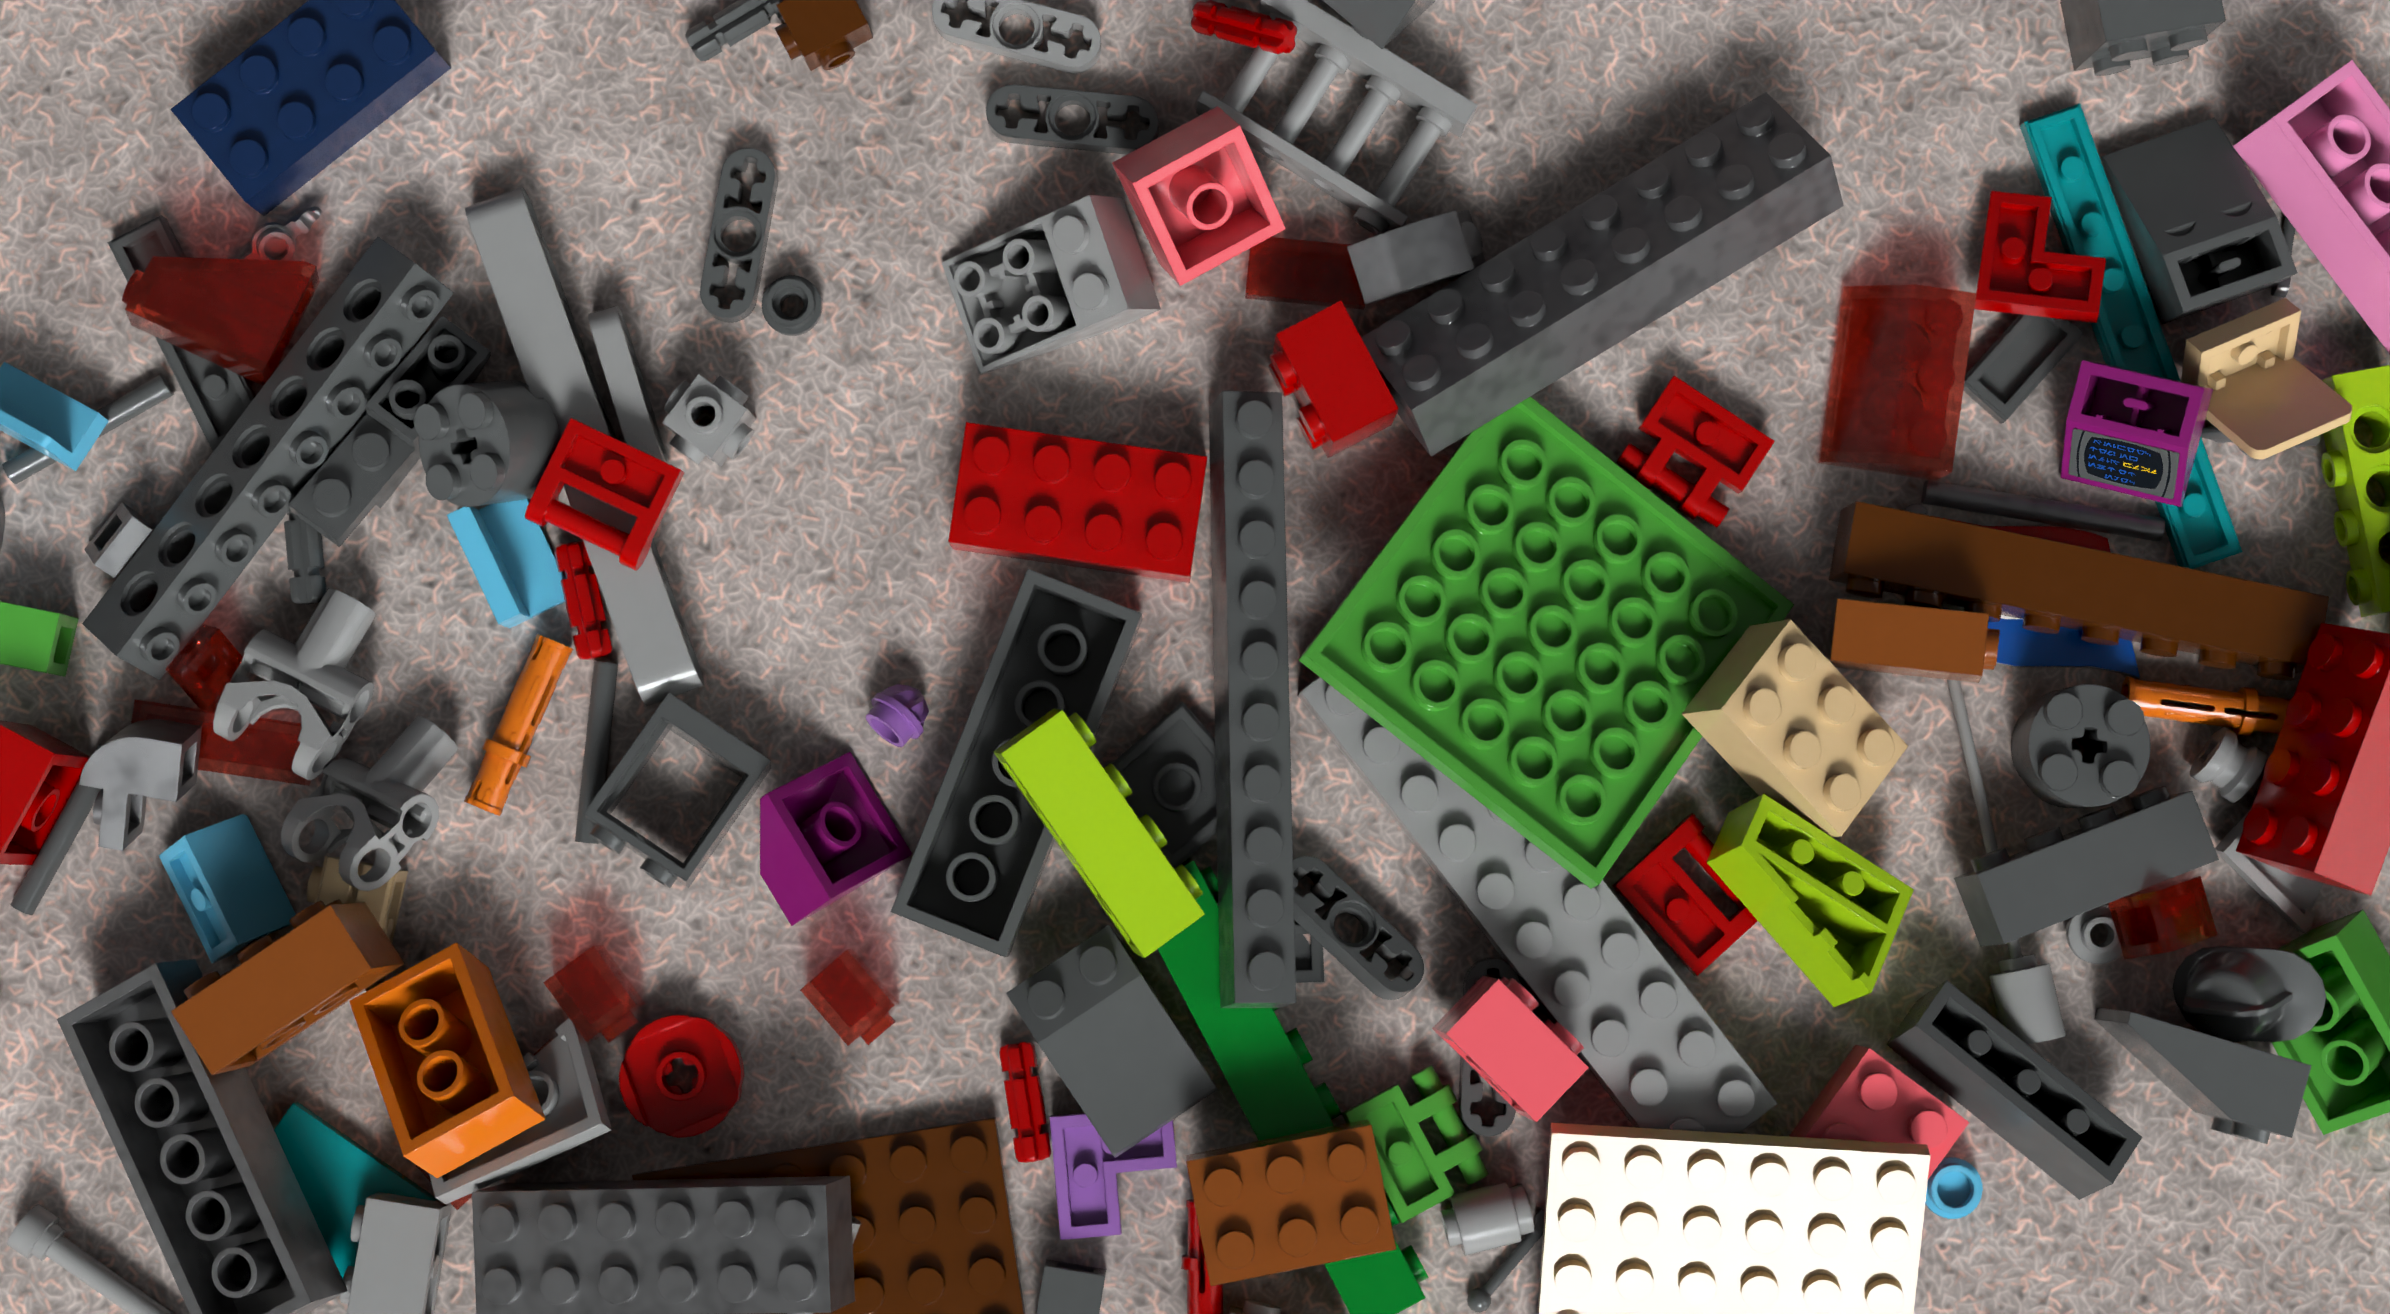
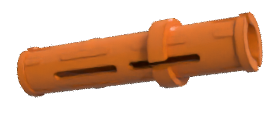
[464,634,573,816]
[2121,677,2290,736]

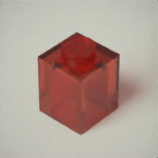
[2108,876,2218,960]
[543,945,645,1043]
[800,949,900,1046]

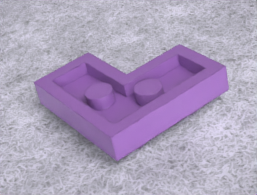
[1050,1113,1177,1240]

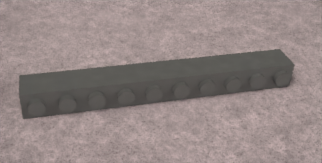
[1209,391,1296,1008]

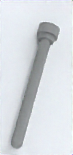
[7,1204,174,1314]

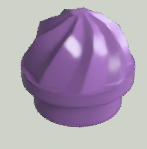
[866,684,929,747]

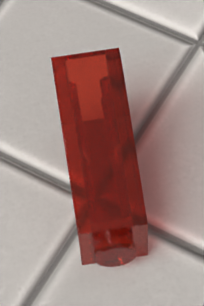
[122,256,320,386]

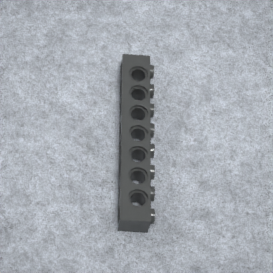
[82,236,454,680]

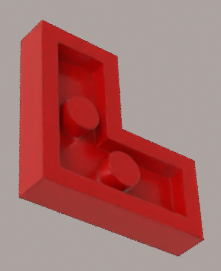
[1974,191,2106,323]

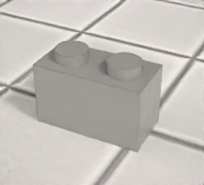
[340,1192,453,1314]

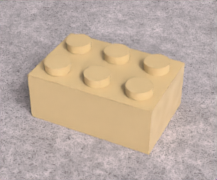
[1682,619,1908,837]

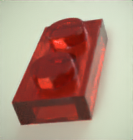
[1245,237,1365,310]

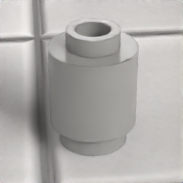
[1440,1182,1535,1256]

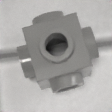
[662,374,756,467]

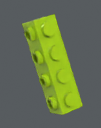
[993,709,1205,958]

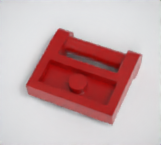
[525,418,684,571]
[1612,813,1757,976]

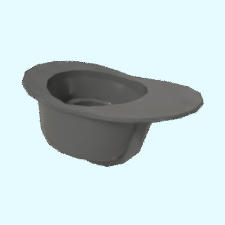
[2172,946,2326,1042]

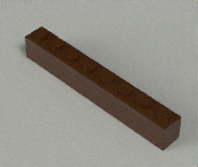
[1829,501,2329,681]

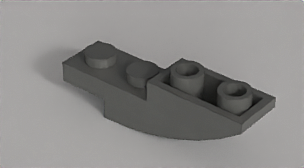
[288,316,491,547]

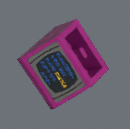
[2061,360,2213,507]

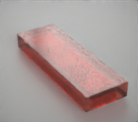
[131,700,311,786]

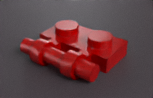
[1616,376,1775,528]

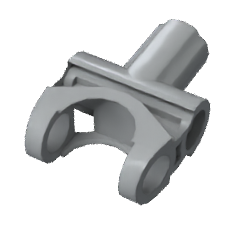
[213,588,376,780]
[281,716,458,891]

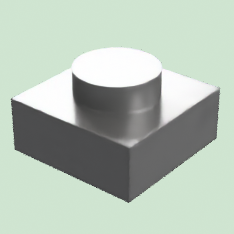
[84,502,152,578]

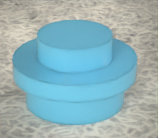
[1925,1157,1983,1219]

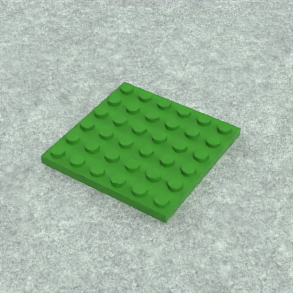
[1298,397,1794,889]

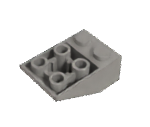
[942,195,1161,374]

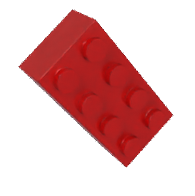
[948,422,1207,583]
[2236,623,2390,896]

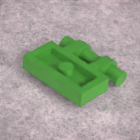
[1342,1065,1489,1223]

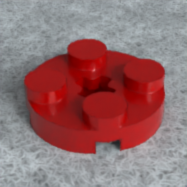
[619,1014,744,1138]

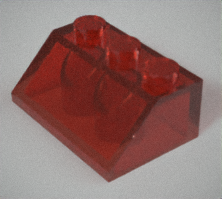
[1818,284,1976,481]

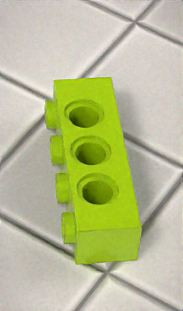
[2321,365,2390,618]

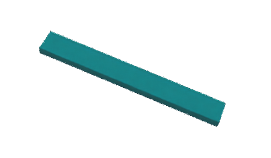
[2020,103,2243,569]

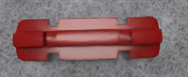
[1190,0,1297,54]
[554,541,613,660]
[999,1041,1051,1163]

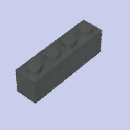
[1954,786,2219,947]
[1886,980,2142,1200]

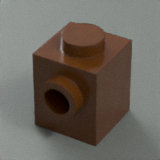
[774,0,873,71]

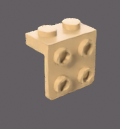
[2181,298,2352,459]

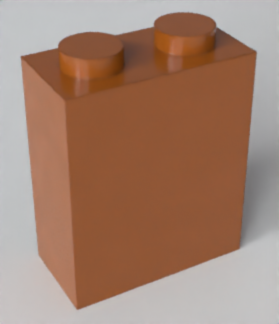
[1830,599,2000,683]

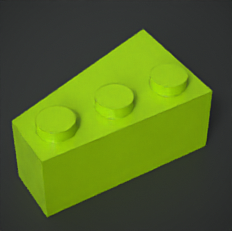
[1706,794,1914,1007]

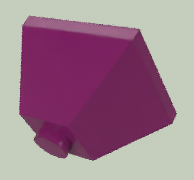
[760,752,912,926]

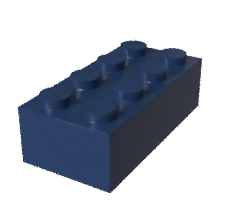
[170,0,451,216]

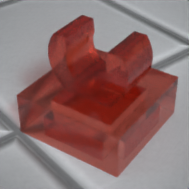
[165,624,243,713]

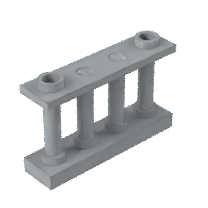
[1196,0,1478,235]

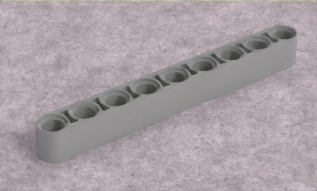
[465,187,704,707]

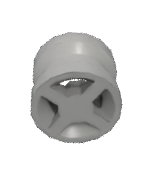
[2190,726,2268,803]

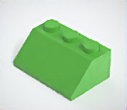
[2271,909,2390,1135]

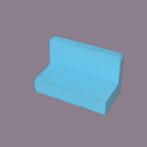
[0,362,109,471]
[447,499,566,629]
[159,814,296,963]

